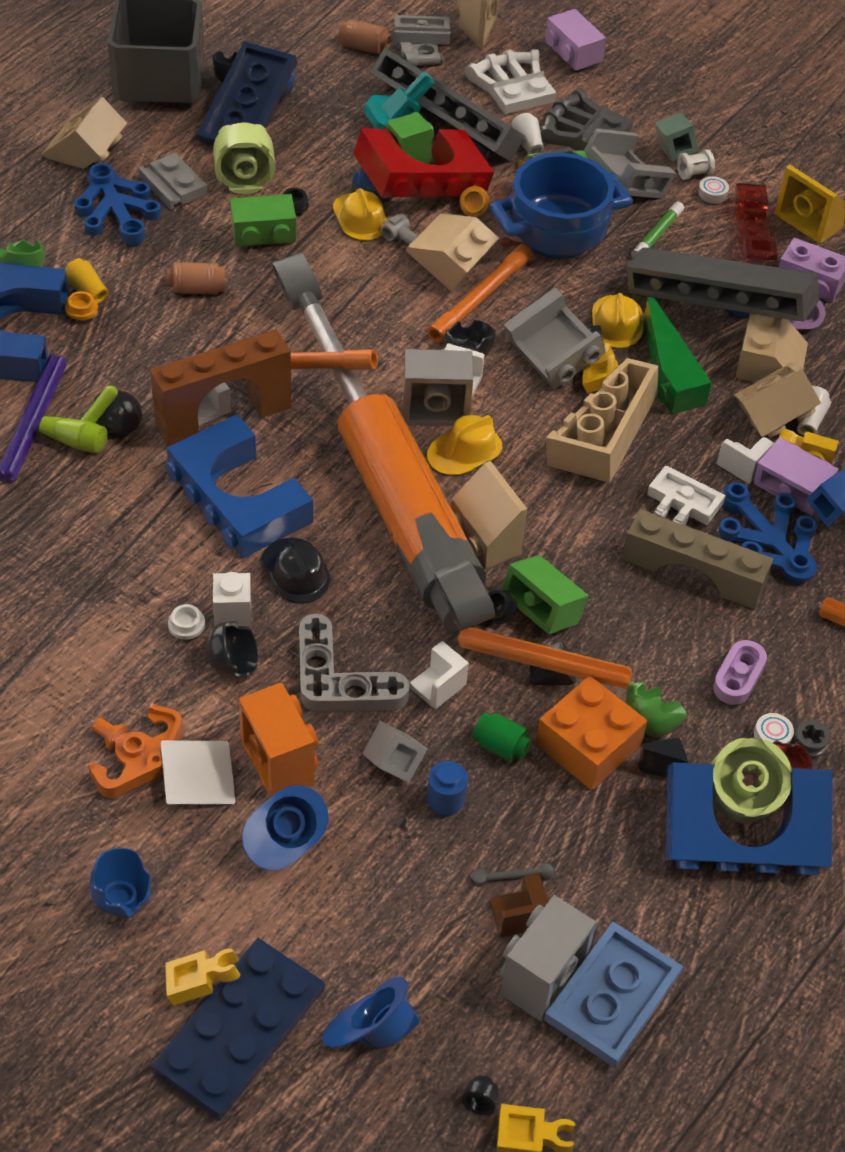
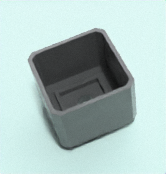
[107,0,205,104]

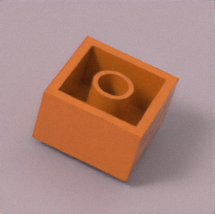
[535,675,648,790]
[239,682,319,798]

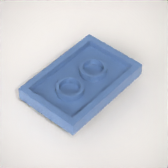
[544,922,683,1068]

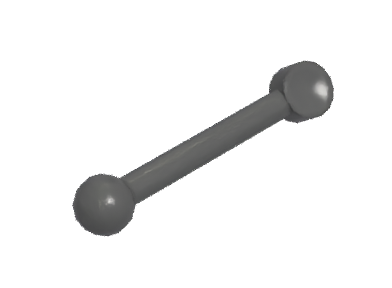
[471,863,555,887]

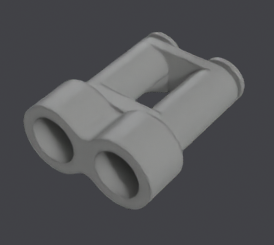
[397,42,443,67]

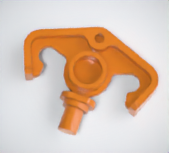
[88,703,183,798]

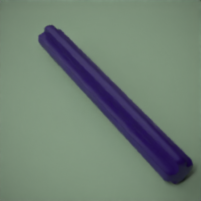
[0,354,66,483]

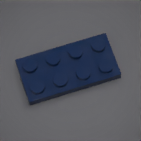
[197,41,298,145]
[151,938,325,1121]

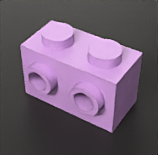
[545,9,606,71]
[779,238,845,303]
[754,437,839,516]

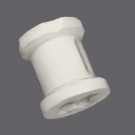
[677,149,715,180]

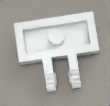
[647,465,726,525]

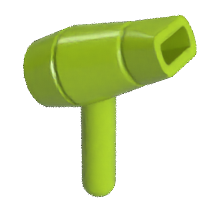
[39,385,118,453]

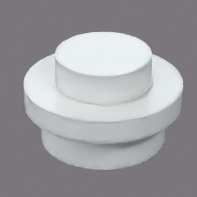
[168,604,205,640]

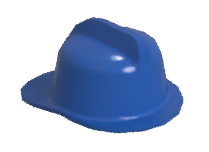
[242,785,329,871]
[322,977,420,1049]

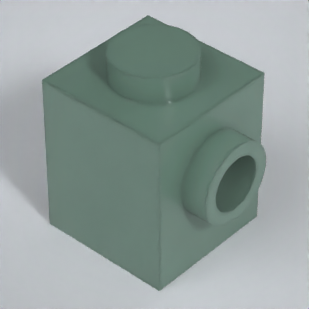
[654,112,699,161]

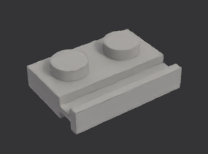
[394,15,450,44]
[138,153,207,210]

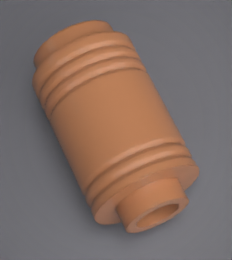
[338,19,392,55]
[167,262,225,295]

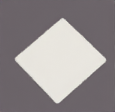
[161,740,236,804]

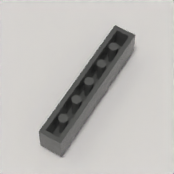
[370,48,526,161]
[626,247,819,322]

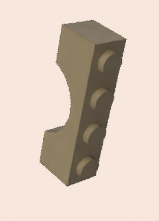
[622,509,774,610]

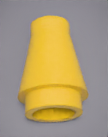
[65,258,109,304]

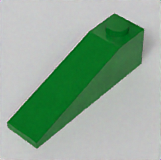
[643,297,712,415]

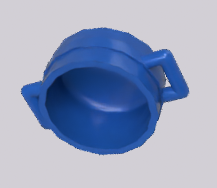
[489,152,633,259]

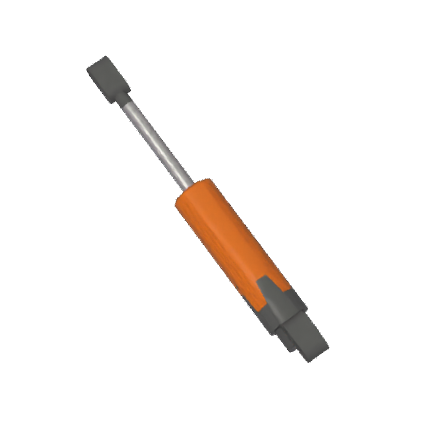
[272,251,496,632]

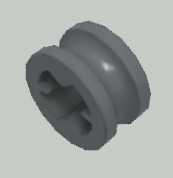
[793,720,830,759]

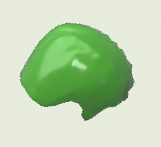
[0,239,45,267]
[625,681,688,737]

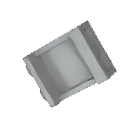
[584,129,676,198]
[504,287,606,390]

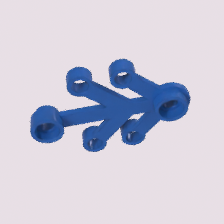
[74,163,161,247]
[718,482,817,584]

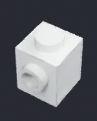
[213,572,251,629]

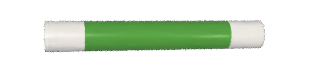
[631,201,684,258]

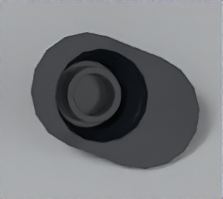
[262,537,330,604]

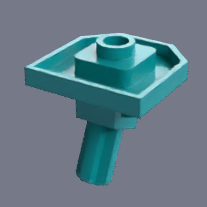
[363,72,434,129]

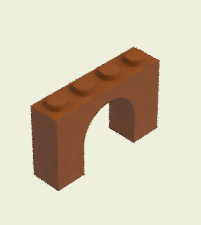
[150,329,291,447]

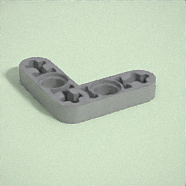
[299,614,410,712]

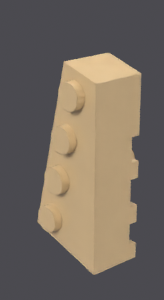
[546,358,658,483]

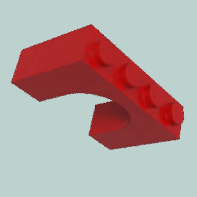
[353,129,494,198]

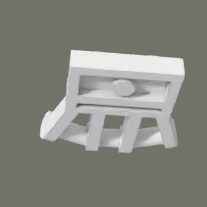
[465,49,556,114]

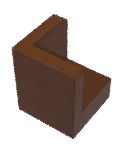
[490,873,549,938]

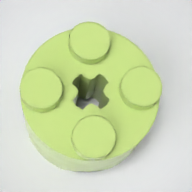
[213,123,275,194]
[711,738,792,823]

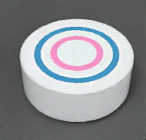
[698,176,729,204]
[754,713,794,751]

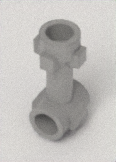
[380,214,422,244]

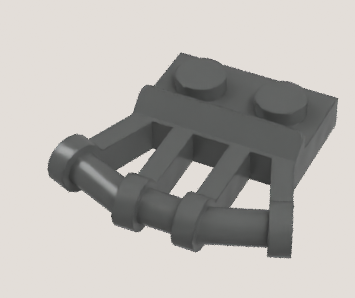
[540,88,633,151]

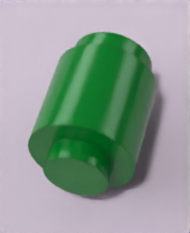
[472,712,532,763]

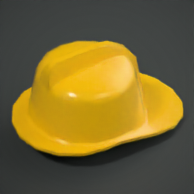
[333,188,387,241]
[592,293,643,349]
[427,415,502,476]

